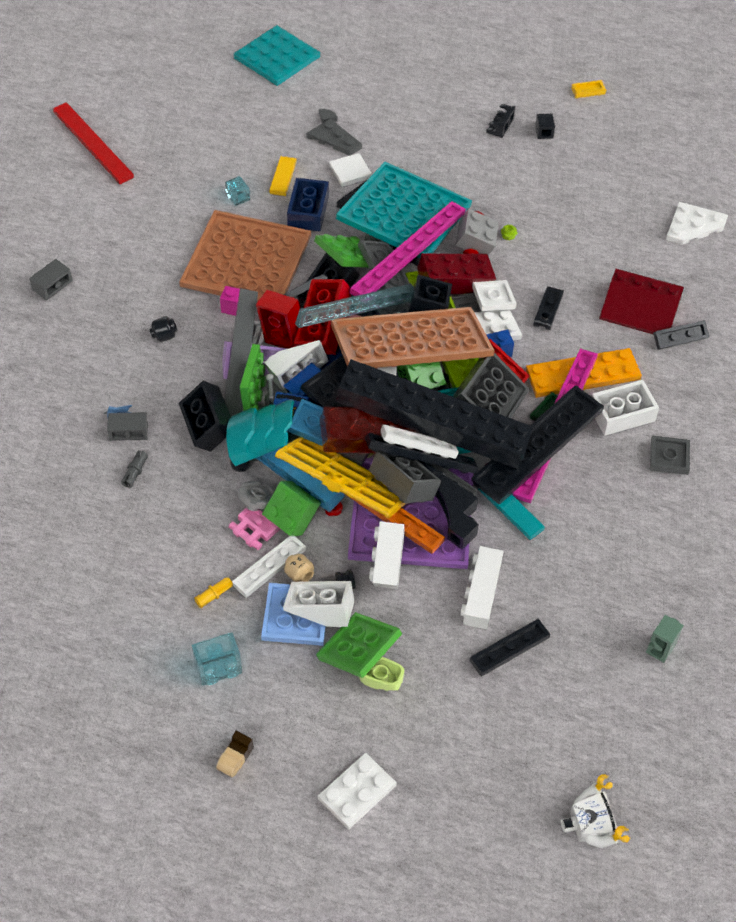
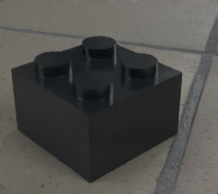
[409,275,452,312]

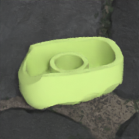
[359,657,405,691]

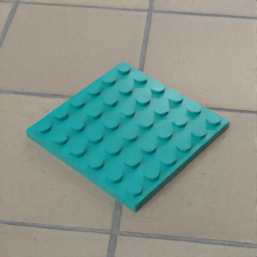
[336,161,473,258]

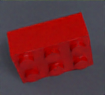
[256,290,302,348]

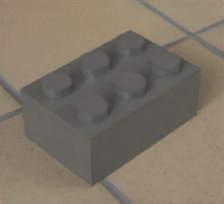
[369,451,441,504]

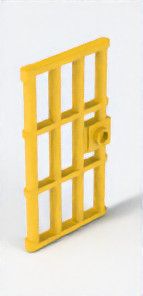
[275,437,406,519]

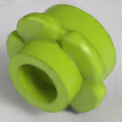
[501,225,517,240]

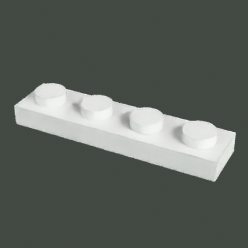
[380,424,459,459]
[232,536,306,598]

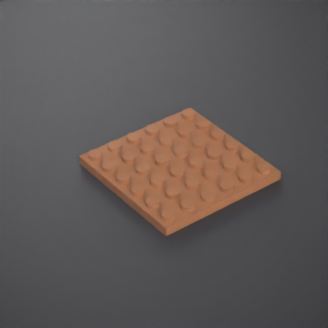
[179,210,311,302]

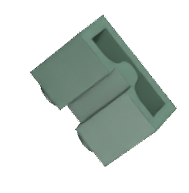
[646,615,684,663]

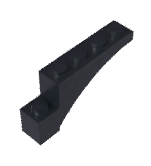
[417,460,479,550]

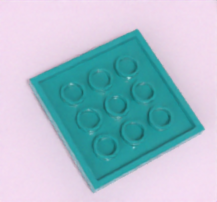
[234,25,320,86]

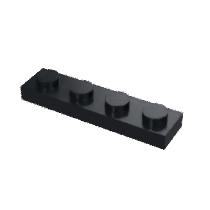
[470,619,550,677]

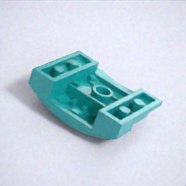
[226,400,295,466]

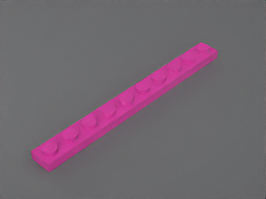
[350,201,466,302]
[512,348,597,504]

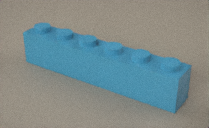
[256,447,345,512]

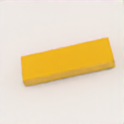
[269,156,297,196]

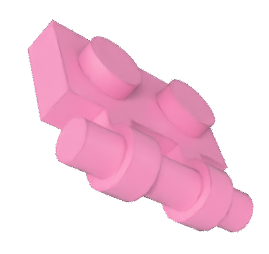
[229,507,280,550]

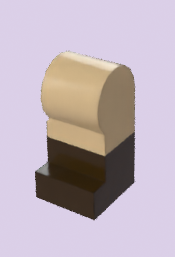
[216,730,254,777]

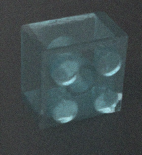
[191,632,242,686]

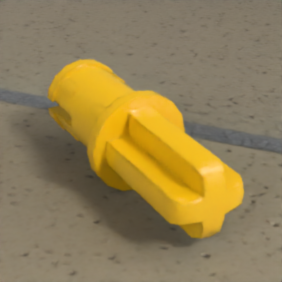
[194,577,233,609]

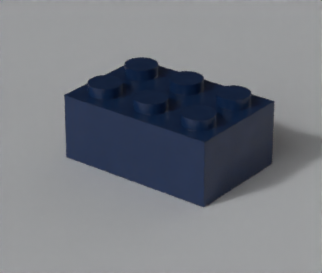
[287,178,329,232]

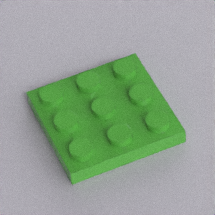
[314,234,369,268]
[240,344,267,411]
[316,612,402,678]

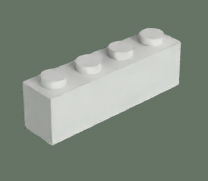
[460,546,504,629]

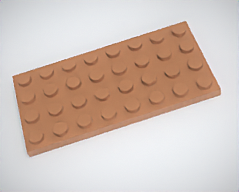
[331,307,494,368]

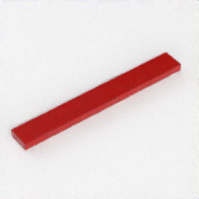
[53,102,134,184]

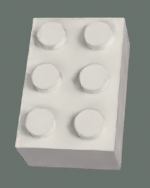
[591,380,659,436]
[369,522,405,589]

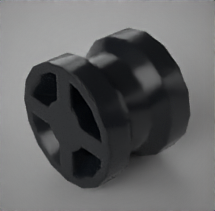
[335,569,356,589]

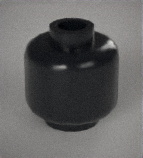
[149,316,178,342]

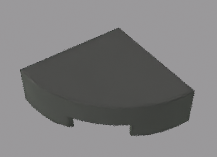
[319,109,338,123]

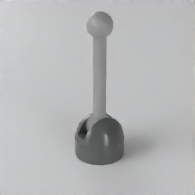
[264,374,276,406]

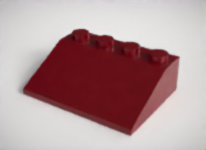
[599,269,684,335]

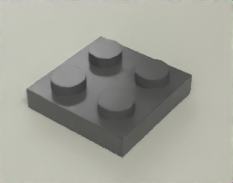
[650,435,690,475]

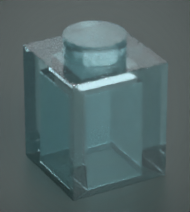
[225,176,250,206]

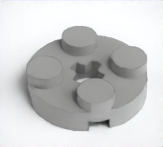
[238,481,275,511]

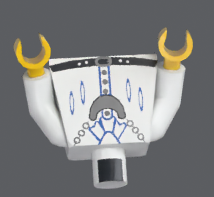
[561,774,630,849]

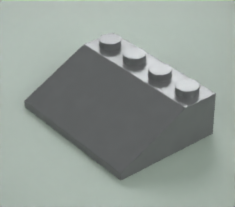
[452,353,530,418]

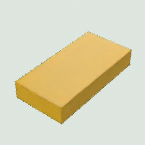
[571,80,606,98]

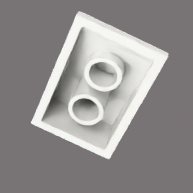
[264,340,329,393]
[283,581,355,627]

